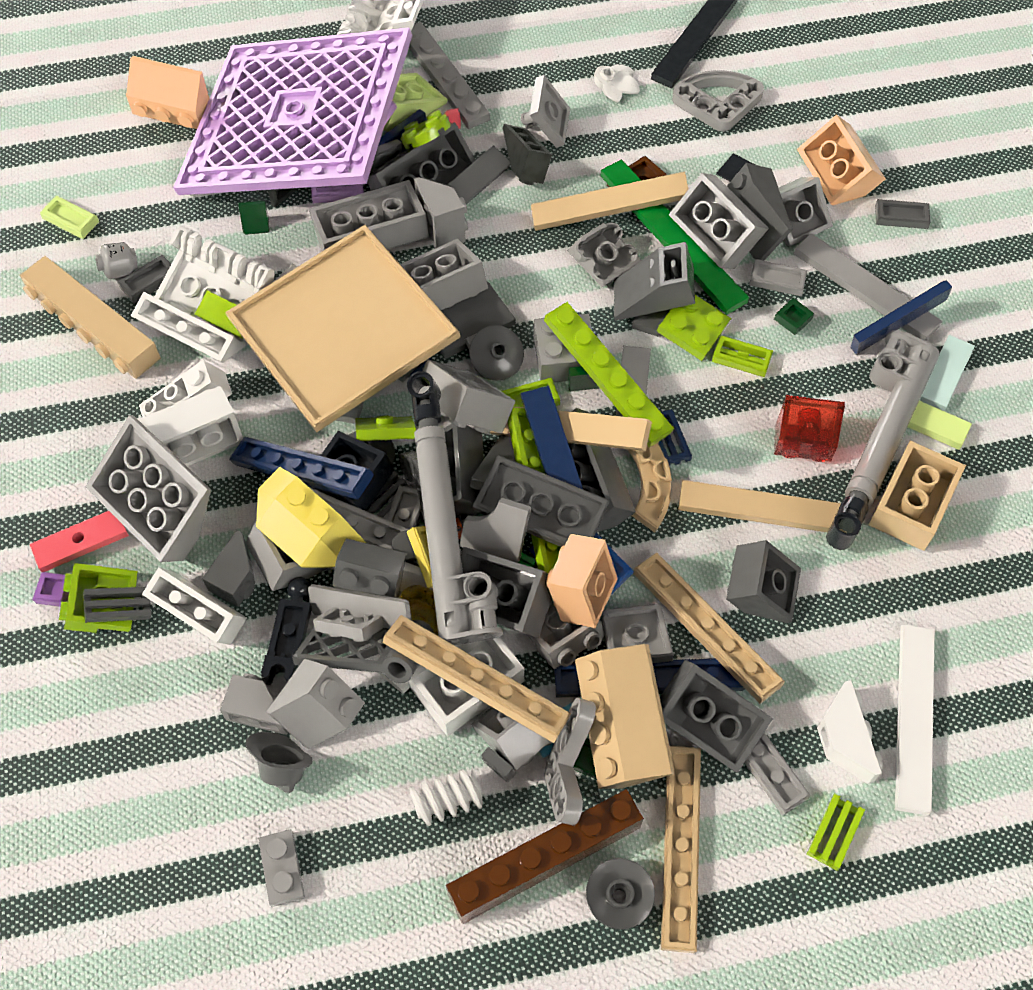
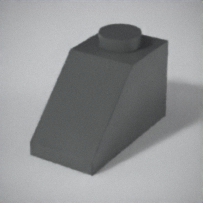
[202,530,256,607]

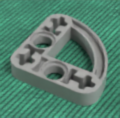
[672,70,764,132]

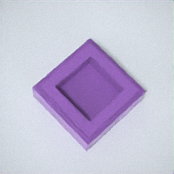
[32,572,69,607]

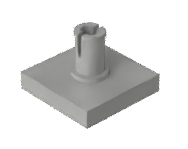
[521,75,570,148]

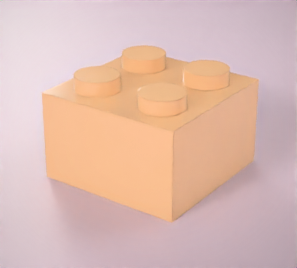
[546,534,618,628]

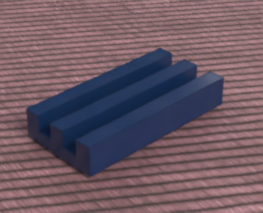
[658,409,692,466]

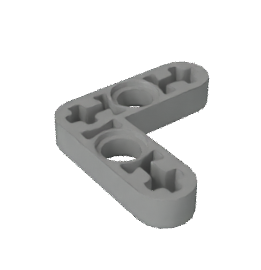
[544,698,596,826]

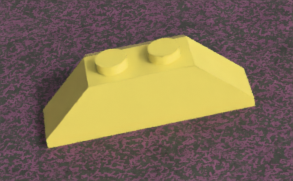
[256,467,366,568]

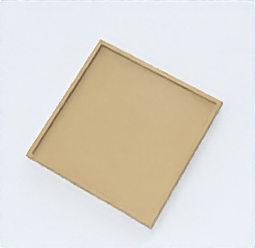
[225,225,460,432]

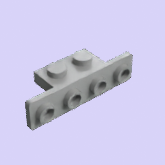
[308,584,412,642]

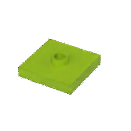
[355,415,416,441]

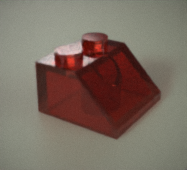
[774,395,845,462]

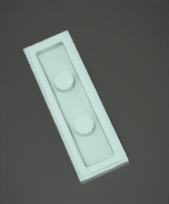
[919,335,975,411]

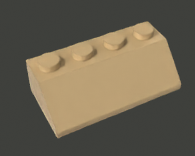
[575,644,675,789]

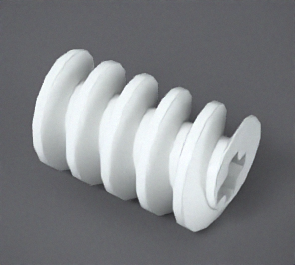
[409,767,482,826]

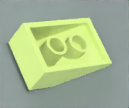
[363,73,448,132]

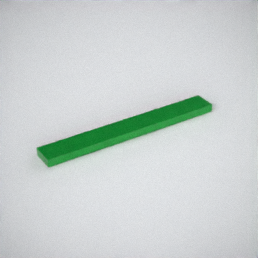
[600,159,749,315]

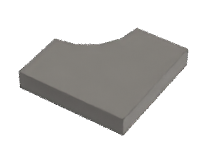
[460,498,531,563]

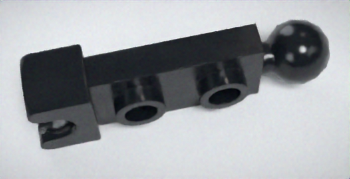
[261,577,312,685]

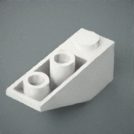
[139,360,232,417]

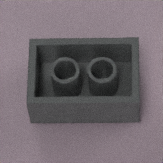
[461,547,552,638]

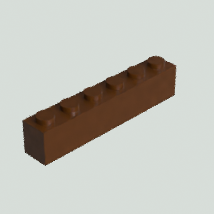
[445,789,644,924]

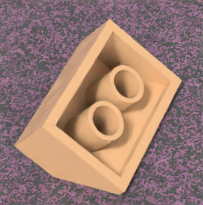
[126,56,210,129]
[797,115,886,205]

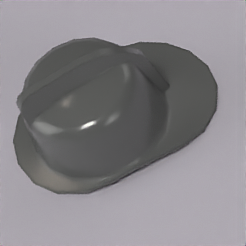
[245,732,313,793]

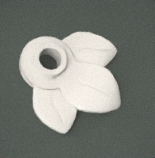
[594,64,640,103]

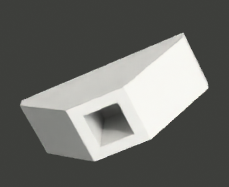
[817,680,883,784]

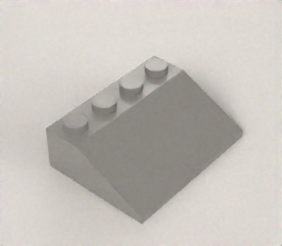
[85,415,211,562]

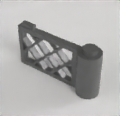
[292,620,434,683]

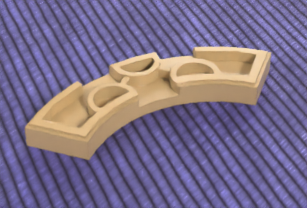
[627,442,672,533]

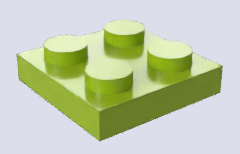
[656,295,731,361]

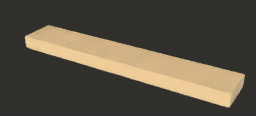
[531,171,688,231]
[490,406,652,451]
[678,480,847,533]
[633,553,785,704]
[382,615,571,743]
[661,745,701,953]

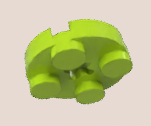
[401,110,451,149]

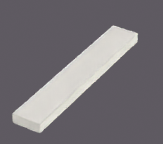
[895,625,935,816]

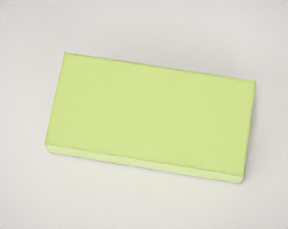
[40,195,99,239]
[908,401,972,450]

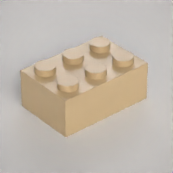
[868,440,966,551]

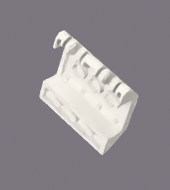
[337,0,424,35]
[131,226,275,363]

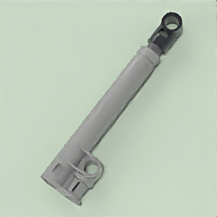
[826,330,940,550]
[407,371,503,645]

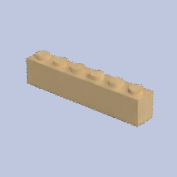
[20,256,161,379]

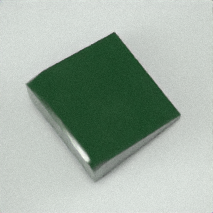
[238,201,270,235]

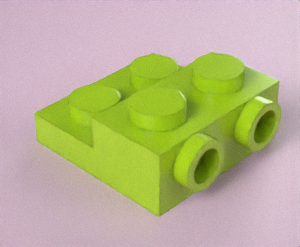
[59,563,138,633]

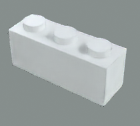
[142,567,247,645]

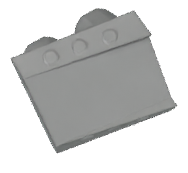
[567,223,641,287]

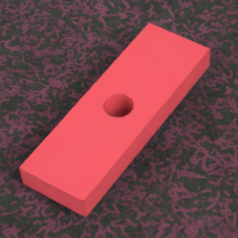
[30,511,129,572]

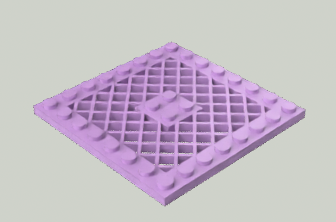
[173,28,412,195]

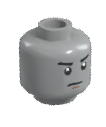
[95,242,138,279]

